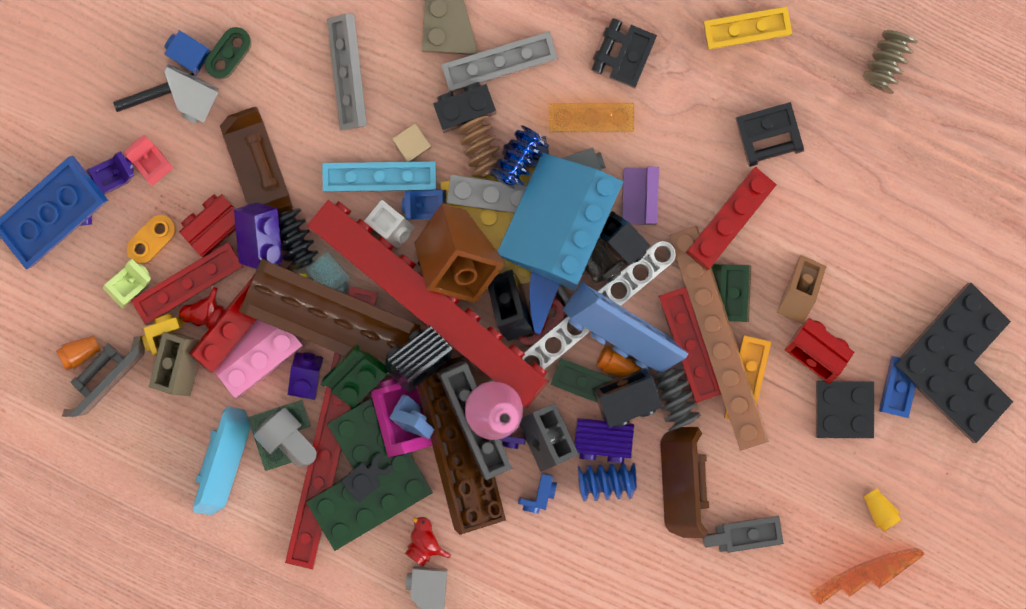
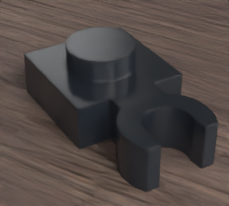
[340,453,393,503]

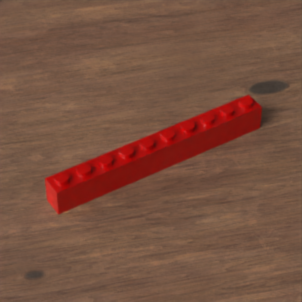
[307,200,549,408]

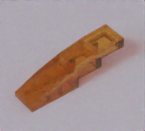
[810,548,925,605]

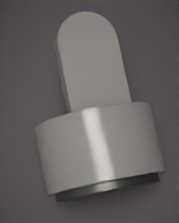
[253,407,316,467]

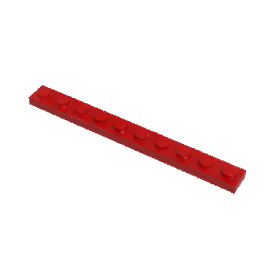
[285,286,378,570]

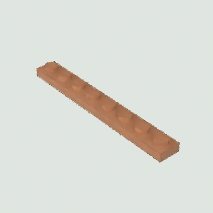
[669,226,769,451]

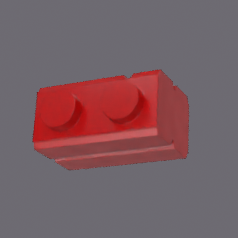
[179,194,236,257]
[784,318,855,384]

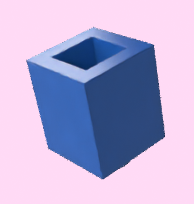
[164,30,211,75]

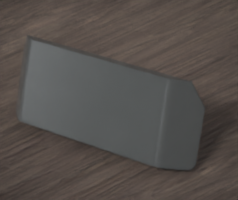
[62,336,145,417]

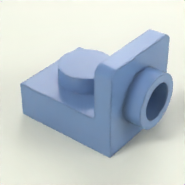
[390,394,434,439]

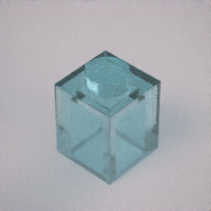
[306,251,351,292]

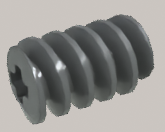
[652,368,701,431]

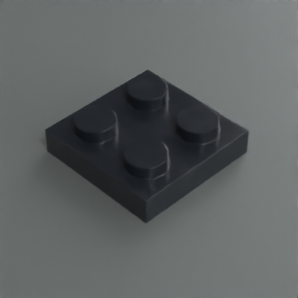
[816,381,874,438]

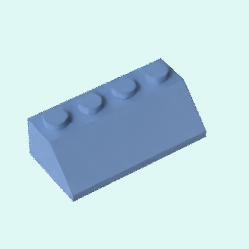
[563,282,688,373]

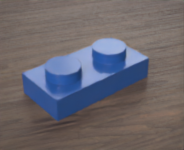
[879,356,916,418]

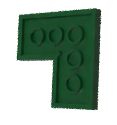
[306,397,433,551]

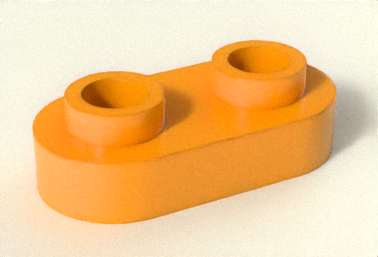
[127,215,176,264]

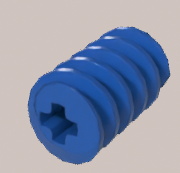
[578,463,637,501]

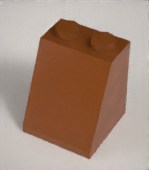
[414,203,505,303]

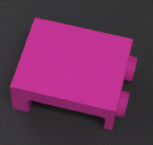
[371,379,433,457]

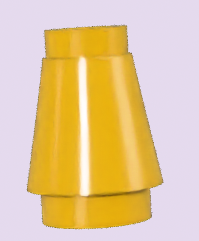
[863,488,902,532]

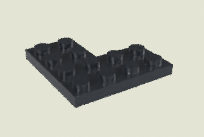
[894,283,1013,443]

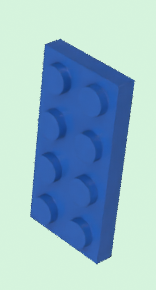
[0,156,109,270]

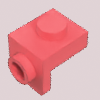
[124,135,174,186]

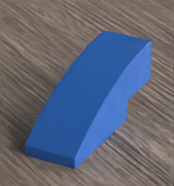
[529,272,560,336]

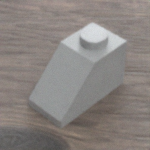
[164,64,219,123]
[406,566,448,609]

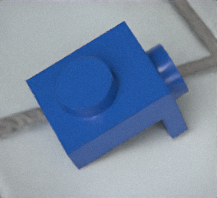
[401,190,447,220]
[518,473,557,514]

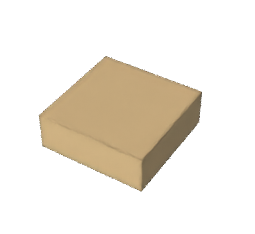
[392,123,431,162]

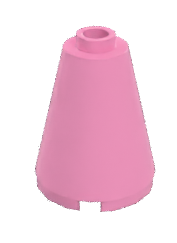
[465,382,523,440]

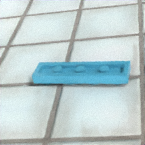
[322,162,436,192]

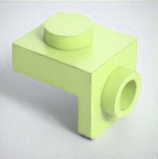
[103,259,151,309]

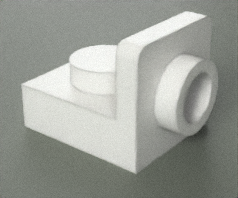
[364,200,415,248]

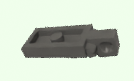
[702,515,784,553]

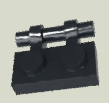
[591,18,657,89]

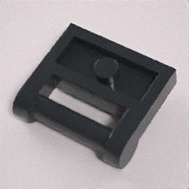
[735,102,804,167]

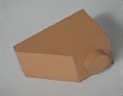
[777,255,826,324]

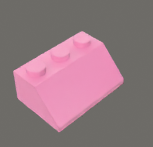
[215,320,306,398]

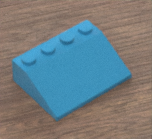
[497,153,624,291]

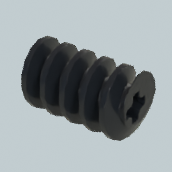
[278,208,318,271]

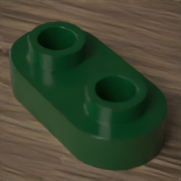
[205,27,252,79]

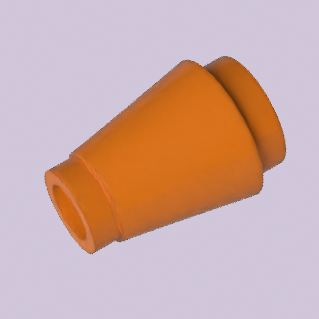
[56,336,101,371]
[596,346,640,377]

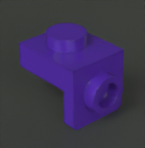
[86,151,134,195]
[287,352,323,400]

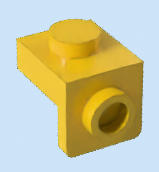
[142,314,183,355]

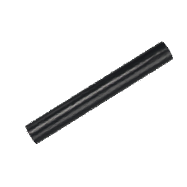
[113,73,194,112]

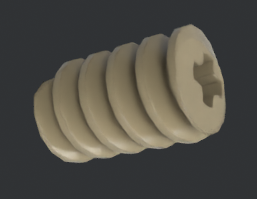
[862,30,918,94]

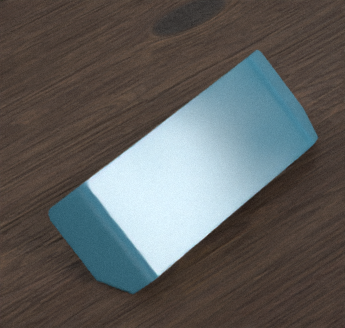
[193,406,251,515]

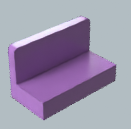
[622,166,659,225]

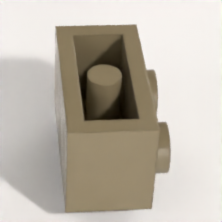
[148,332,200,396]

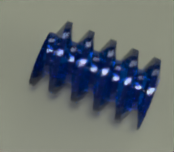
[490,125,549,189]

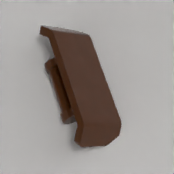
[220,107,293,214]
[660,427,709,538]

